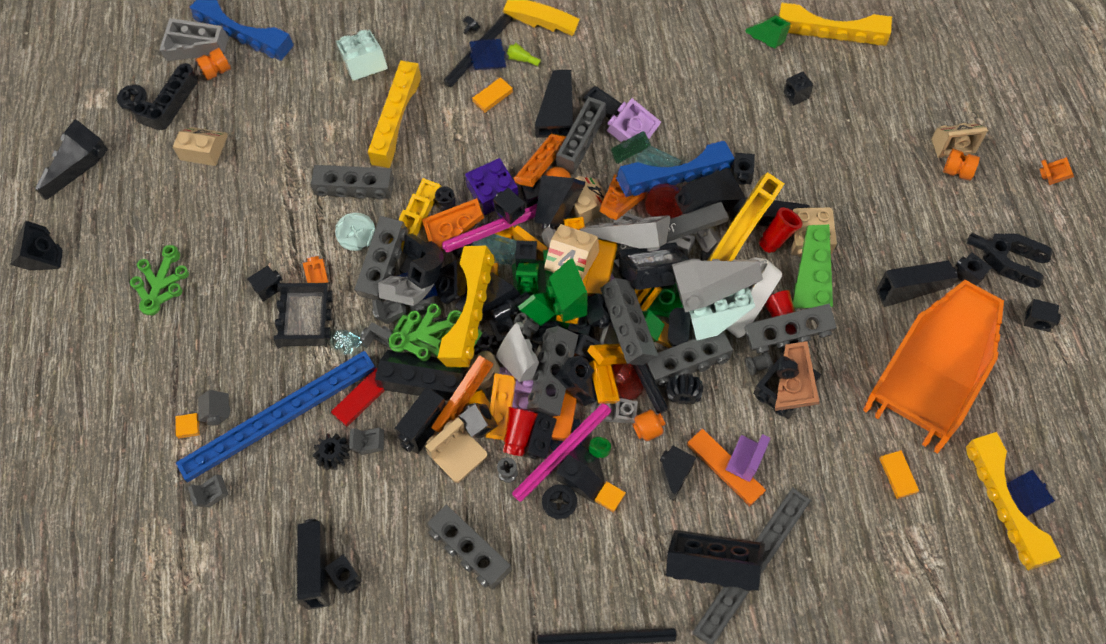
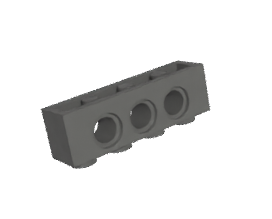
[556,97,606,174]
[310,165,394,199]
[354,216,408,302]
[600,278,658,365]
[744,303,837,354]
[527,326,578,417]
[646,331,733,387]
[427,504,512,590]

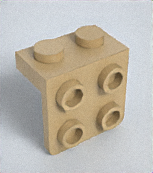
[791,207,837,257]
[425,417,487,483]

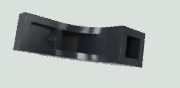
[403,233,443,289]

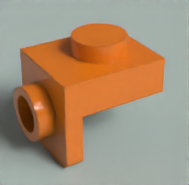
[1039,157,1074,185]

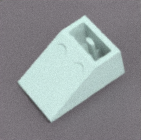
[336,30,388,81]
[689,287,755,340]

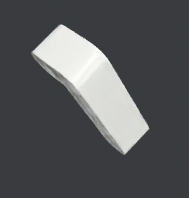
[727,257,782,338]

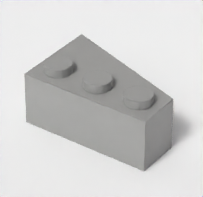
[159,18,229,61]

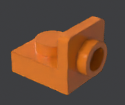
[303,256,329,283]

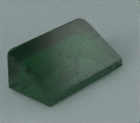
[611,131,651,164]

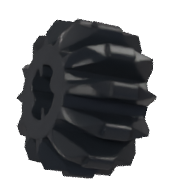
[667,374,704,405]
[313,433,351,471]

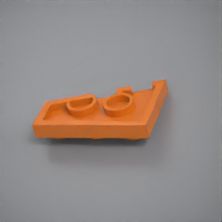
[599,174,647,220]
[422,198,484,250]

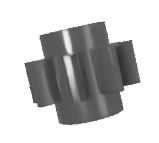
[514,313,539,337]

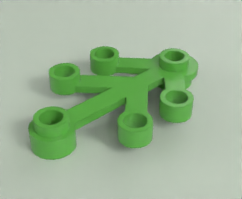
[130,245,189,316]
[389,304,462,361]

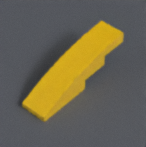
[503,0,579,36]
[388,178,442,252]

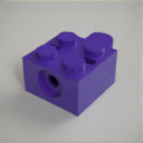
[465,158,519,218]

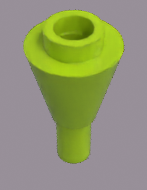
[507,42,541,66]

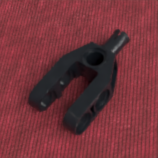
[966,232,1053,288]

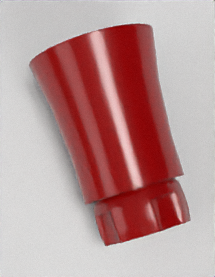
[759,207,803,253]
[764,290,796,335]
[503,406,538,457]

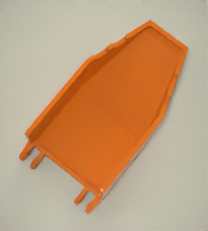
[863,280,1004,454]

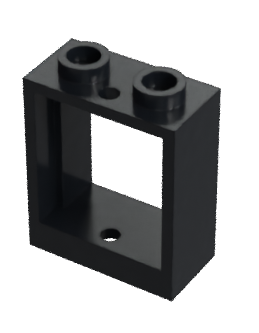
[753,353,822,419]
[394,387,446,454]

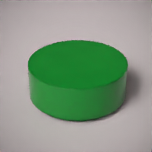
[589,437,611,458]

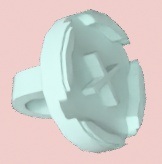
[335,213,375,251]

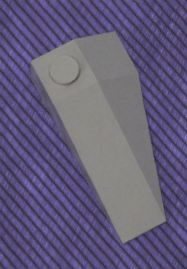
[580,215,670,251]
[672,259,763,312]

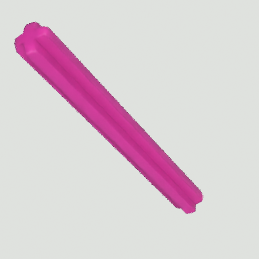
[442,204,537,253]
[512,404,611,502]

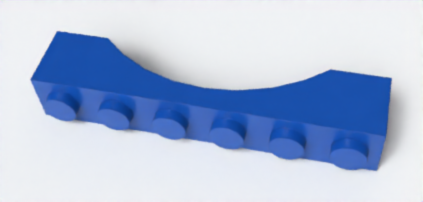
[190,0,294,61]
[616,141,735,197]

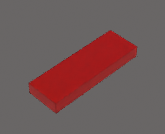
[331,368,385,428]

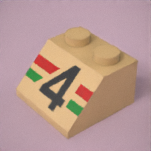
[932,123,988,158]
[173,127,228,166]
[571,176,606,224]
[544,224,599,281]

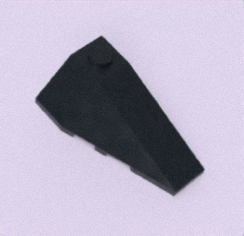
[35,119,108,200]

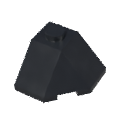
[10,221,63,271]
[431,259,468,304]
[556,444,605,503]

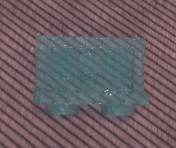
[636,144,681,167]
[472,234,517,265]

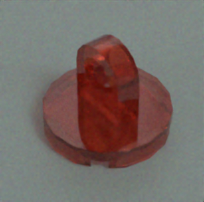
[645,184,682,219]
[611,363,644,401]

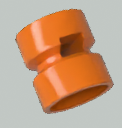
[195,48,231,81]
[943,148,980,181]

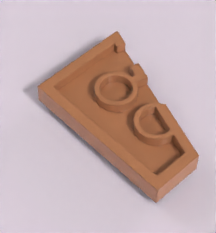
[775,341,819,411]

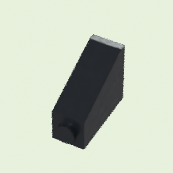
[534,175,586,229]
[455,272,520,323]

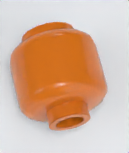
[632,409,666,442]

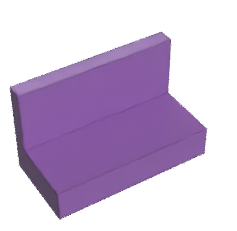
[725,434,770,482]

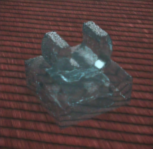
[333,330,362,355]

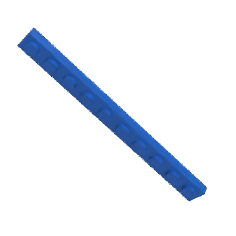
[176,351,376,483]

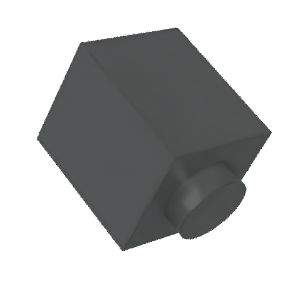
[198,390,230,426]

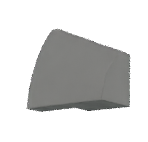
[378,276,434,306]
[496,322,539,382]

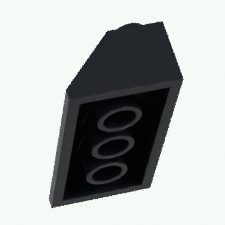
[375,350,467,401]
[666,530,765,591]

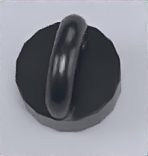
[462,16,480,35]
[776,356,799,379]

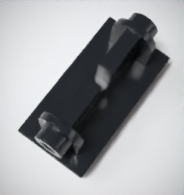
[527,411,557,459]

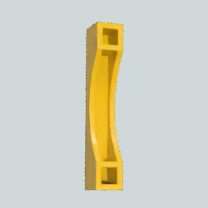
[778,3,892,46]
[368,60,421,168]
[707,172,785,261]
[438,245,495,367]
[966,432,1061,571]

